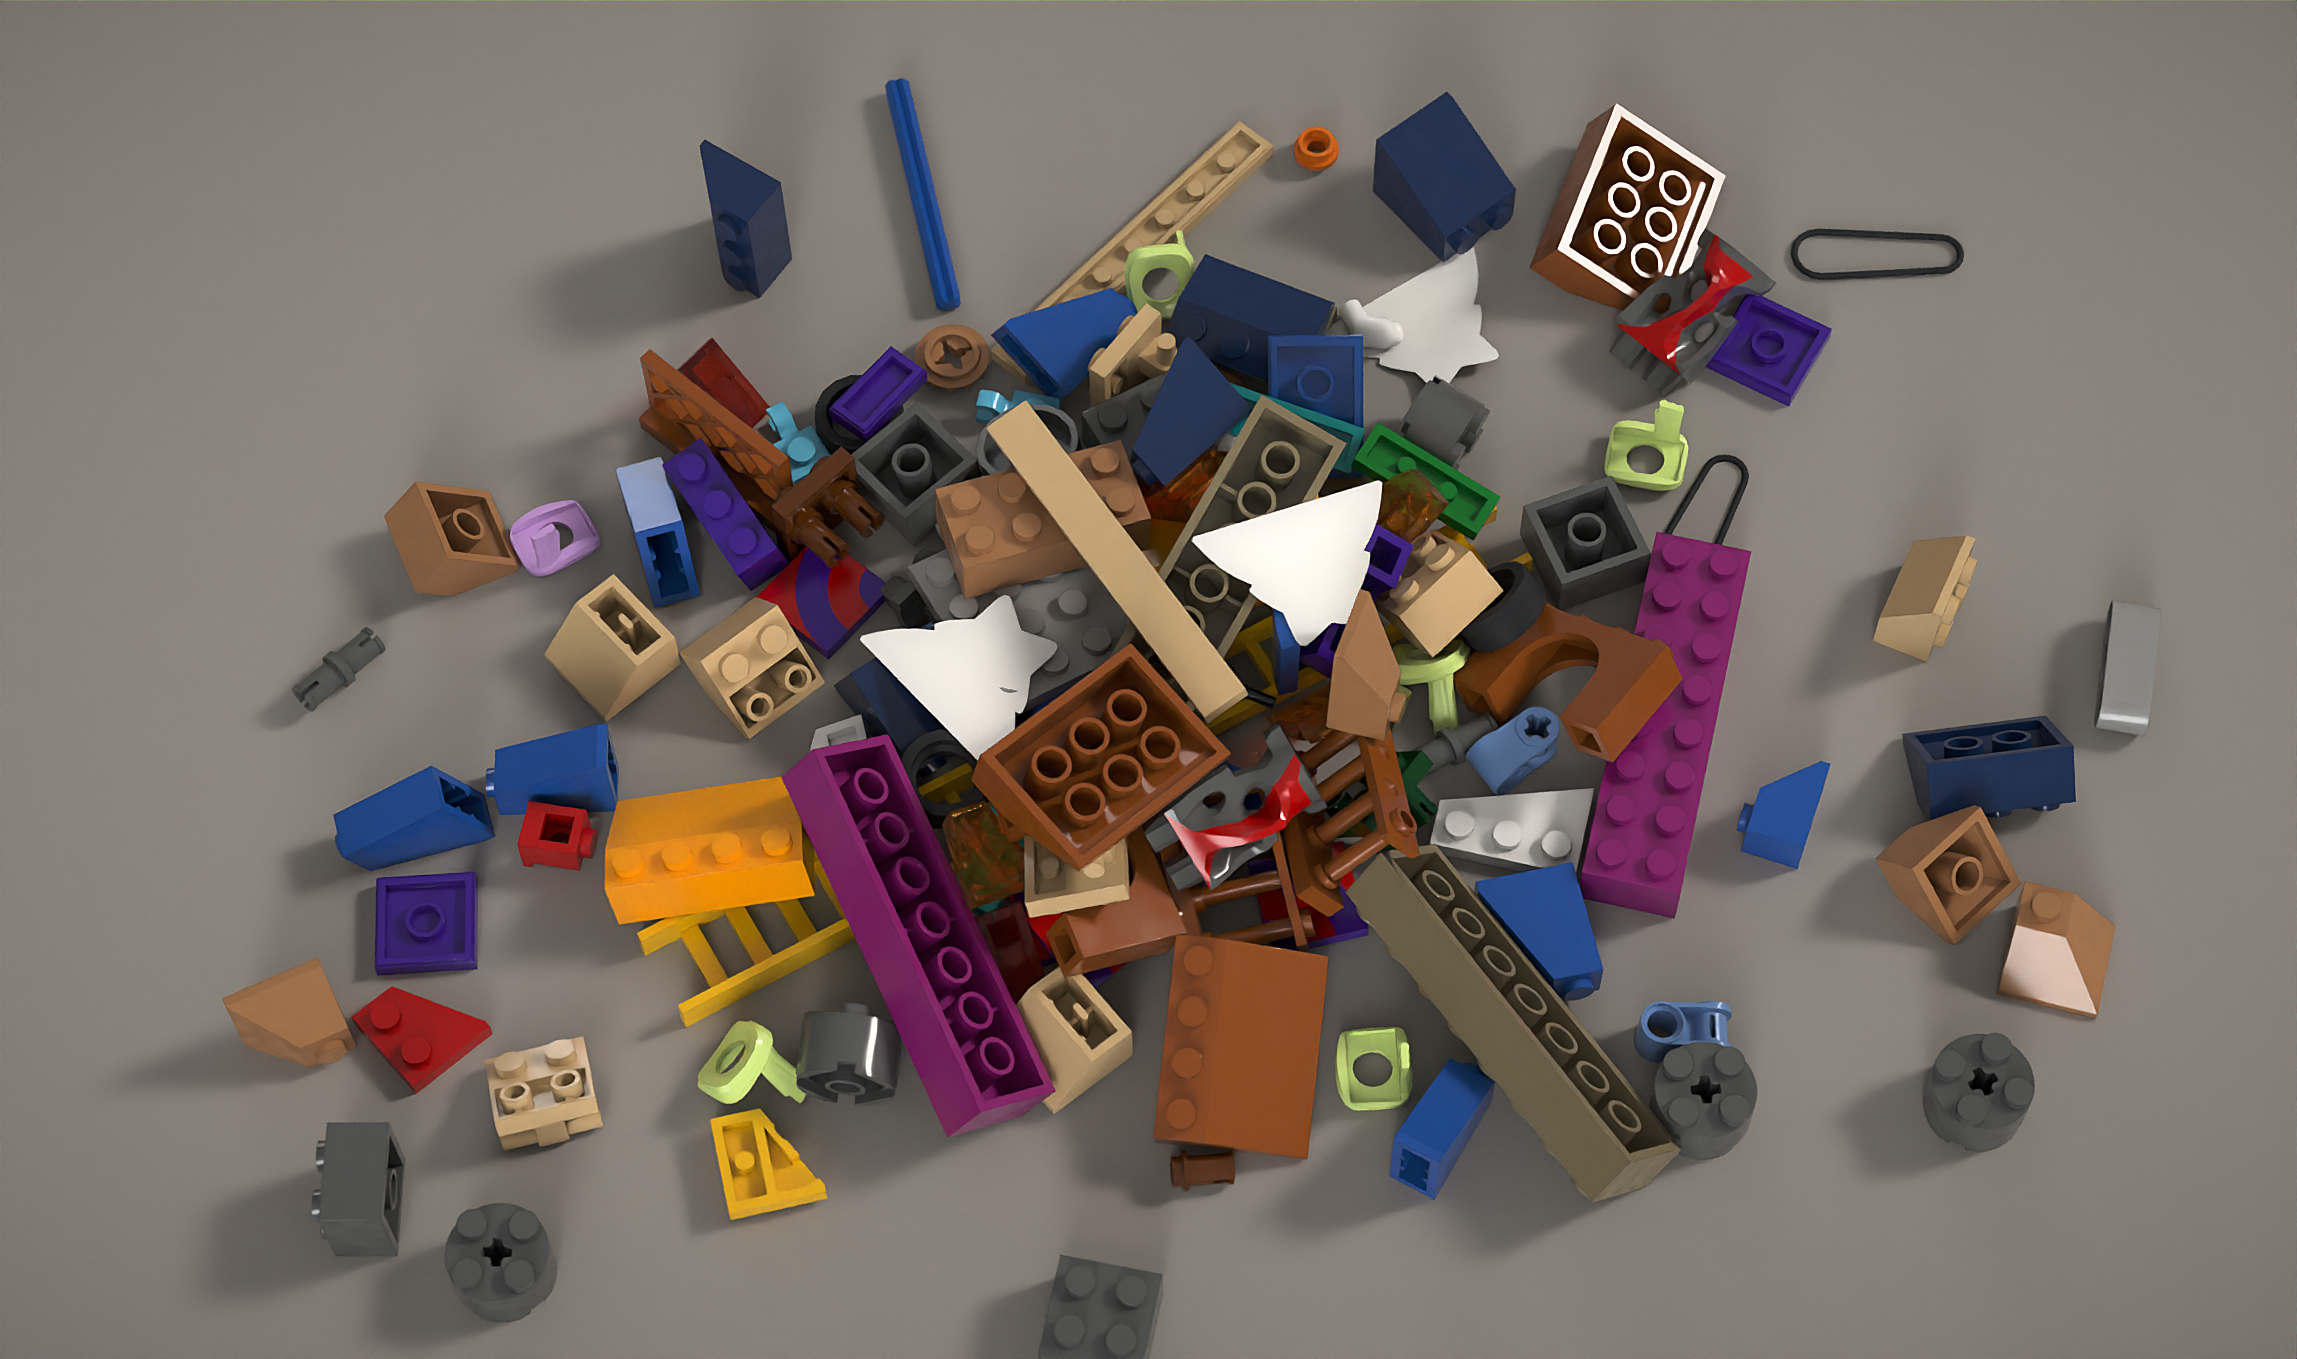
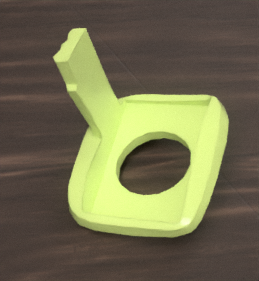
[1124,231,1195,320]
[1604,400,1688,491]
[1392,640,1470,735]
[697,1020,806,1104]
[1335,1027,1413,1111]

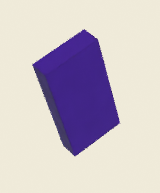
[829,346,927,443]

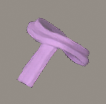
[509,500,601,577]

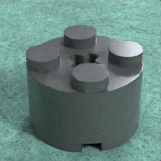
[1401,375,1490,470]
[796,1003,903,1106]
[1923,1033,2035,1152]
[1649,1042,1757,1160]
[445,1203,557,1322]

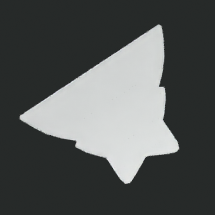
[1326,247,1499,384]
[1192,480,1382,646]
[860,595,1057,761]

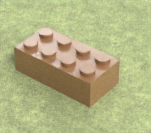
[935,440,1151,599]

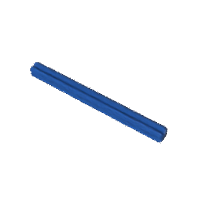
[885,78,961,311]

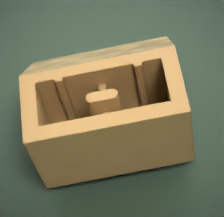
[1374,529,1504,657]
[1873,535,1978,662]
[544,574,681,722]
[679,597,825,739]
[1016,966,1133,1114]

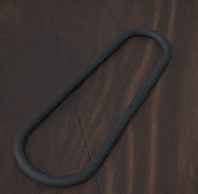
[1791,228,1964,280]
[1647,454,1749,572]

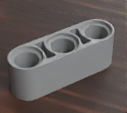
[2094,600,2162,736]

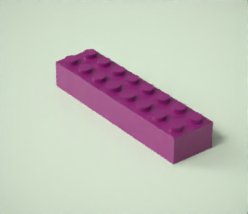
[1579,532,1751,918]
[781,734,1056,1138]

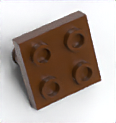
[771,446,885,568]

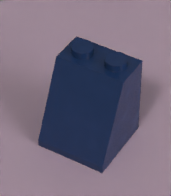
[1373,92,1516,263]
[1130,336,1253,493]
[834,622,947,778]

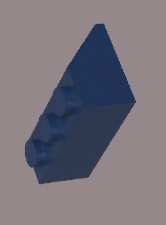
[699,140,792,298]
[1166,254,1335,382]
[1902,716,2076,820]

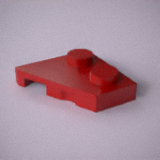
[352,986,492,1094]

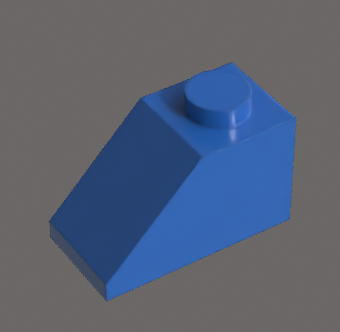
[1736,761,1830,869]

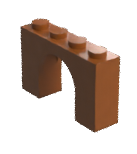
[1453,603,1683,762]
[994,806,1187,978]

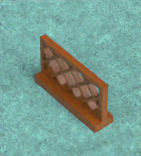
[639,349,796,533]

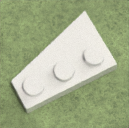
[1430,788,1594,872]

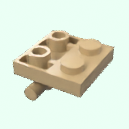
[1088,304,1177,408]
[1024,835,1130,918]
[484,1036,604,1151]

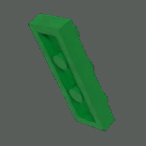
[1351,423,1500,541]

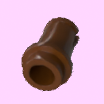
[1170,1151,1235,1191]

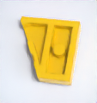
[710,1108,827,1220]

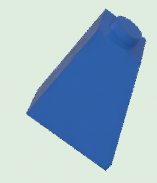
[991,288,1137,400]
[615,457,701,608]
[486,724,619,815]
[333,765,495,871]
[1474,862,1604,1000]
[1389,1058,1495,1200]

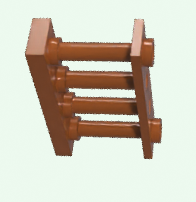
[1266,727,1420,917]
[1160,752,1316,953]

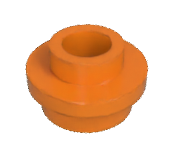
[1293,127,1339,171]

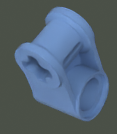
[1465,706,1560,796]
[1634,1001,1733,1063]

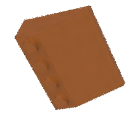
[1529,104,1725,314]
[971,643,1231,872]
[1153,934,1329,1159]

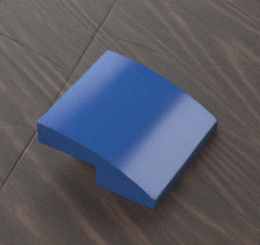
[1271,608,1300,696]

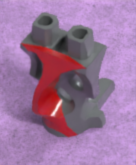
[1609,228,1776,396]
[1141,721,1327,891]

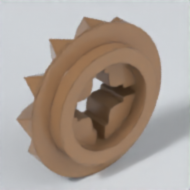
[915,324,990,394]

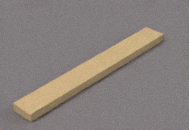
[991,121,1273,385]
[986,400,1248,724]

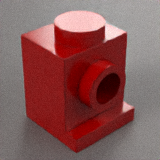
[517,801,597,871]

